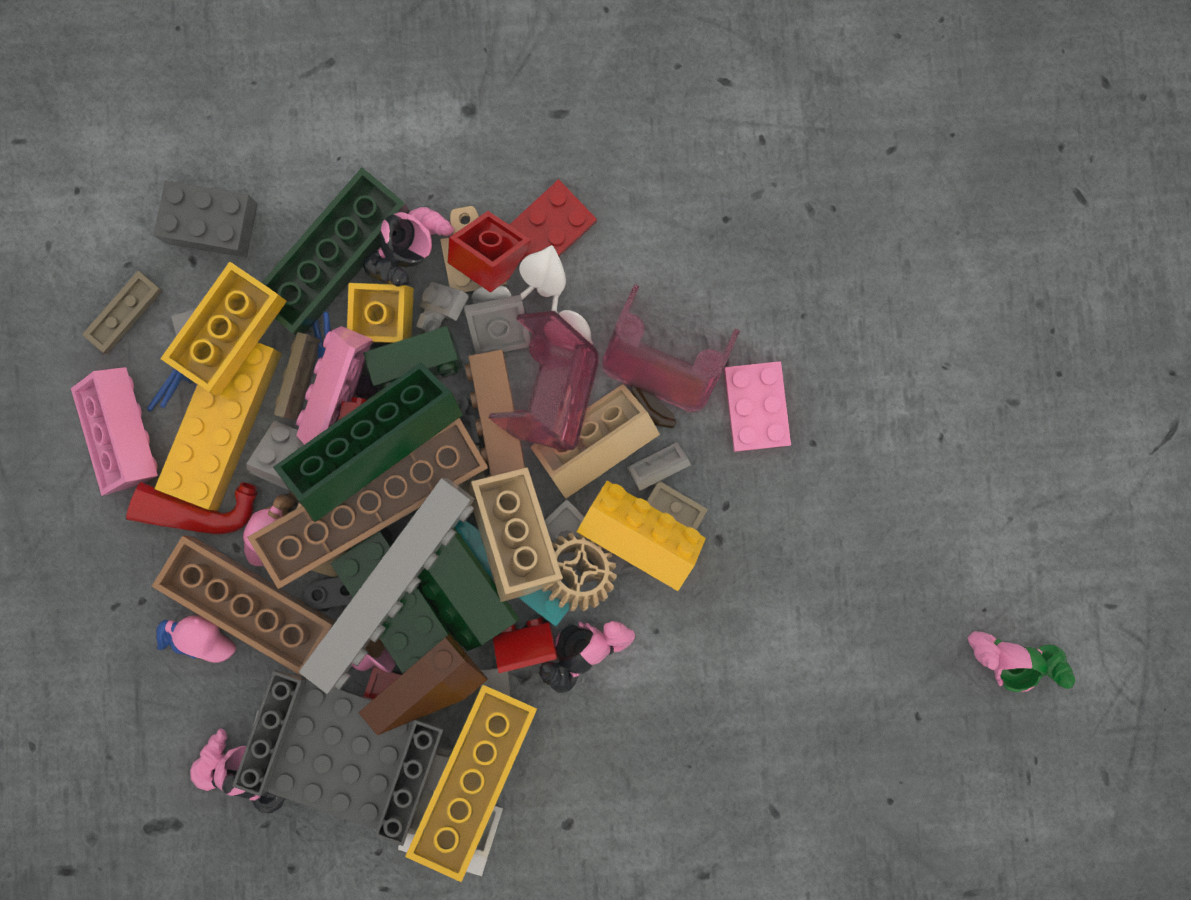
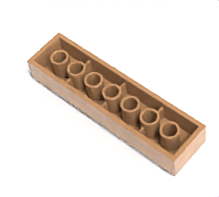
[247,418,488,589]

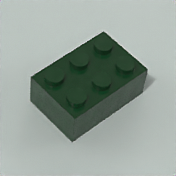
[363,326,463,391]

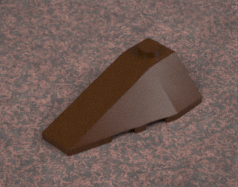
[358,634,488,736]

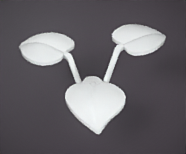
[471,245,593,349]

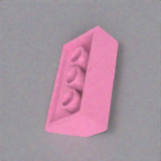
[296,326,373,445]
[71,367,158,496]

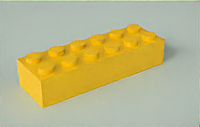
[155,343,282,511]
[405,685,537,882]

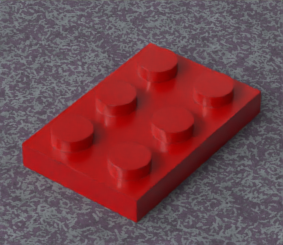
[509,179,597,262]

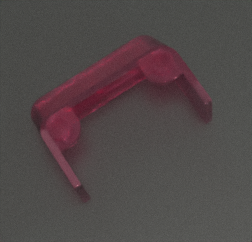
[602,284,740,412]
[488,311,599,450]

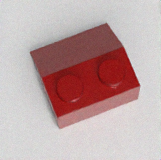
[447,211,531,293]
[493,617,558,673]

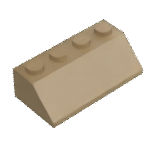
[530,384,660,499]
[468,467,563,602]

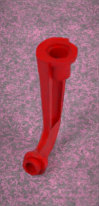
[126,482,258,534]

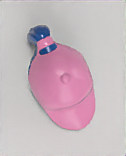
[156,615,236,663]

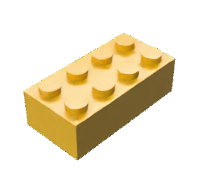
[160,262,287,396]
[576,481,706,591]

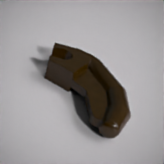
[631,366,676,428]

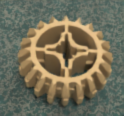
[542,532,617,611]

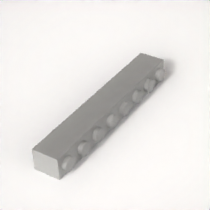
[299,477,475,694]

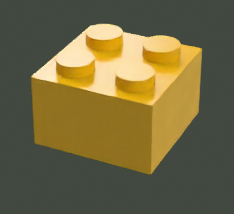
[347,283,414,344]

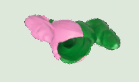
[967,631,1075,692]

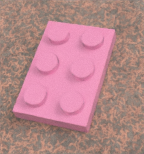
[724,361,791,452]

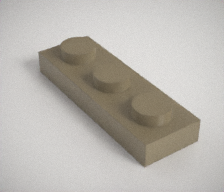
[82,271,163,354]
[274,332,320,421]

